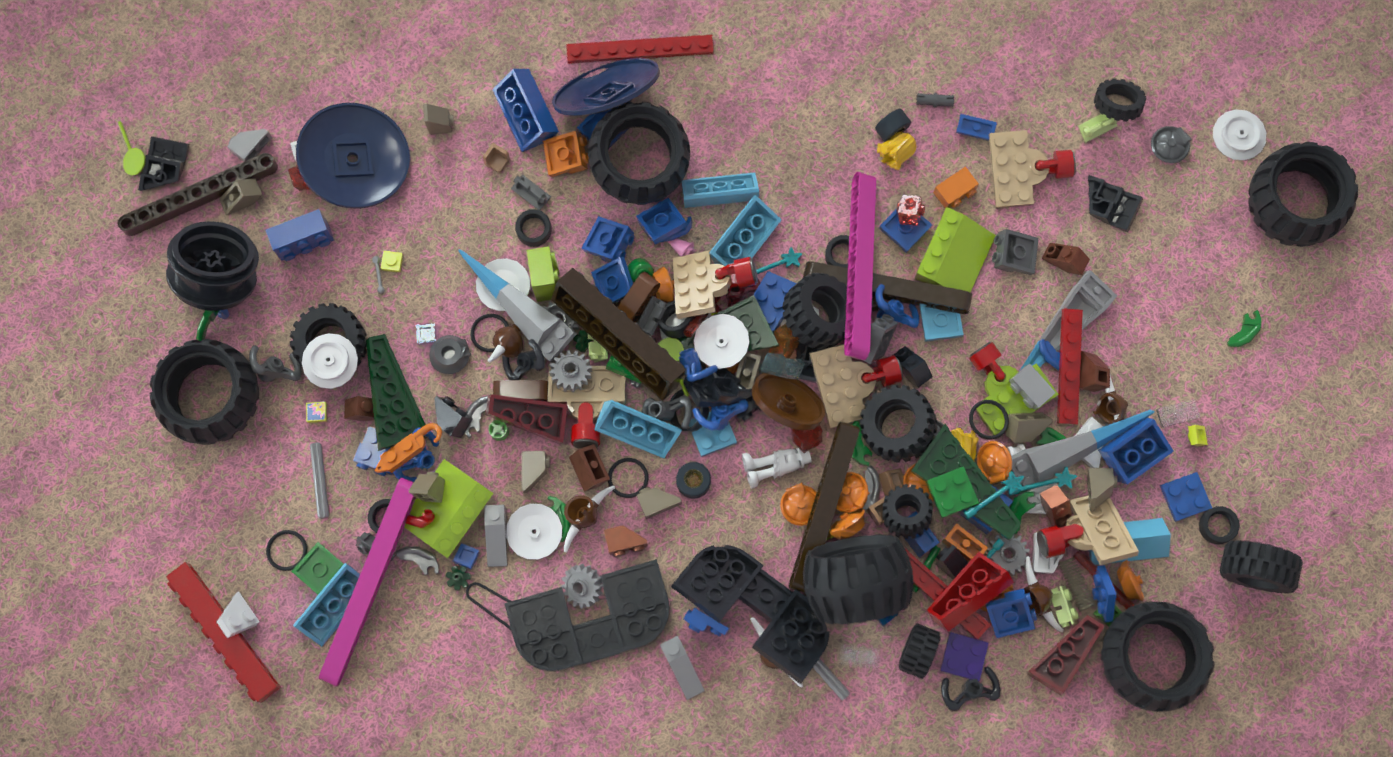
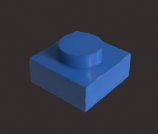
[453,543,480,570]

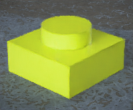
[381,251,403,273]
[1188,425,1208,446]

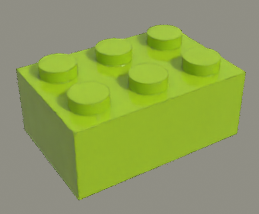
[527,246,560,302]

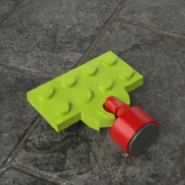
[969,341,1059,435]

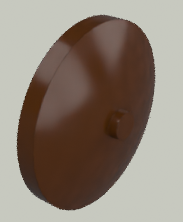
[752,372,825,430]

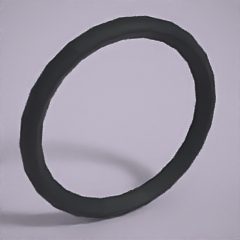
[470,314,509,352]
[969,400,1009,440]
[608,458,649,498]
[266,530,307,571]

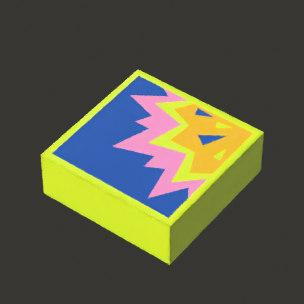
[306,402,327,423]

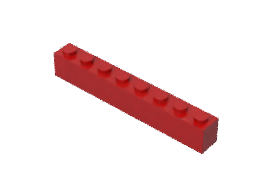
[166,562,281,703]

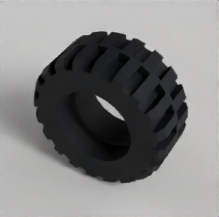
[782,273,847,350]
[290,303,367,367]
[859,385,937,463]
[1219,540,1303,594]

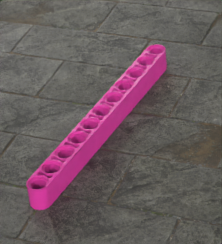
[844,172,876,361]
[319,478,416,687]

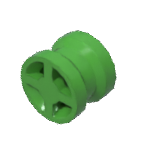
[488,420,509,441]

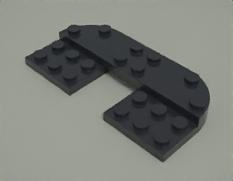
[671,545,829,684]
[504,559,670,672]

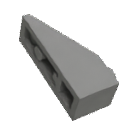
[484,505,507,567]
[660,636,705,700]

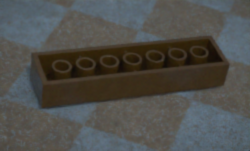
[551,268,686,401]

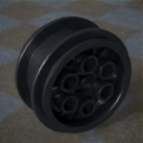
[166,221,259,311]

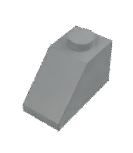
[227,129,272,162]

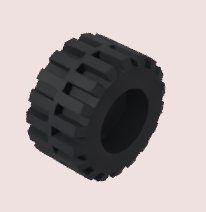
[882,484,933,539]
[899,623,940,679]

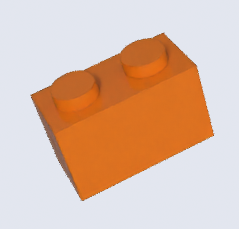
[933,166,979,209]
[942,523,988,563]

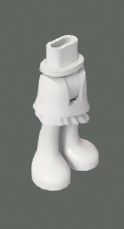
[742,448,812,489]

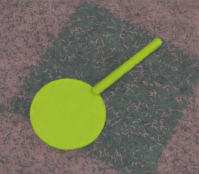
[118,121,145,176]
[658,337,689,396]

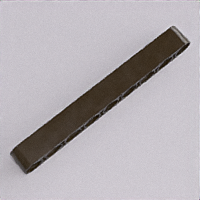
[117,153,278,236]
[803,261,973,314]
[789,421,860,594]

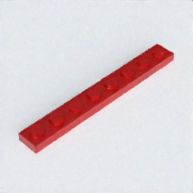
[566,34,714,64]

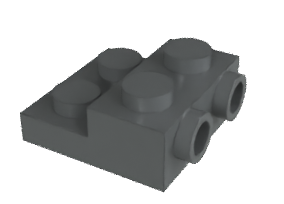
[992,229,1039,275]
[864,314,898,364]

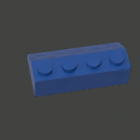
[492,69,559,152]

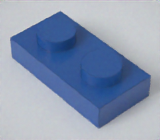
[956,114,997,141]

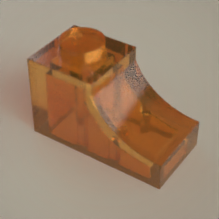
[766,323,800,371]

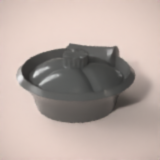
[1151,126,1192,163]
[429,335,471,374]

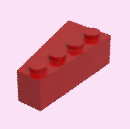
[926,552,1014,632]

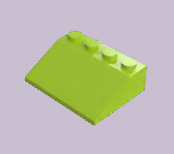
[914,207,996,292]
[404,459,494,558]

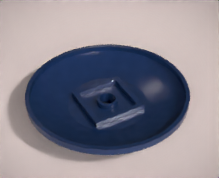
[552,58,660,116]
[296,103,410,209]

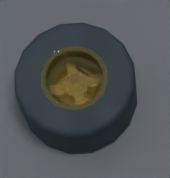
[875,108,911,142]
[676,462,711,499]

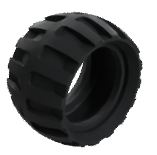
[588,101,690,205]
[1248,142,1358,247]
[149,339,259,445]
[803,534,913,625]
[1101,602,1215,712]

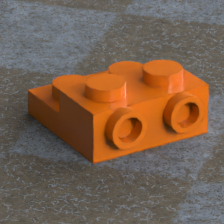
[543,130,589,177]

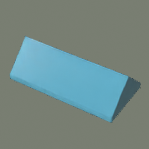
[681,172,759,208]
[709,195,782,266]
[594,400,682,458]
[1088,518,1171,566]
[293,563,360,647]

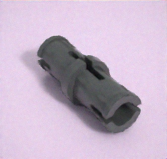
[916,92,954,108]

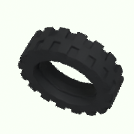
[1094,78,1146,122]

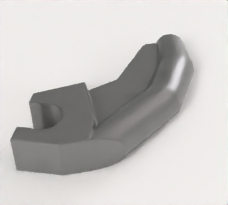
[465,396,488,438]
[863,466,881,510]
[396,547,439,575]

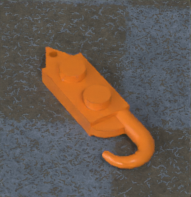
[374,423,442,473]

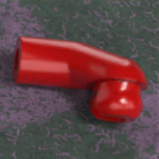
[406,509,435,528]

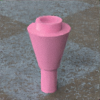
[667,238,694,257]

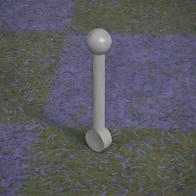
[372,256,385,294]

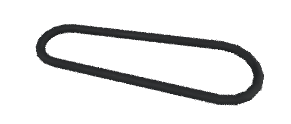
[466,582,511,630]

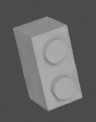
[1009,363,1056,410]

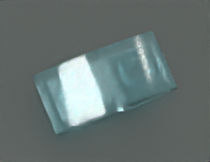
[760,353,805,379]

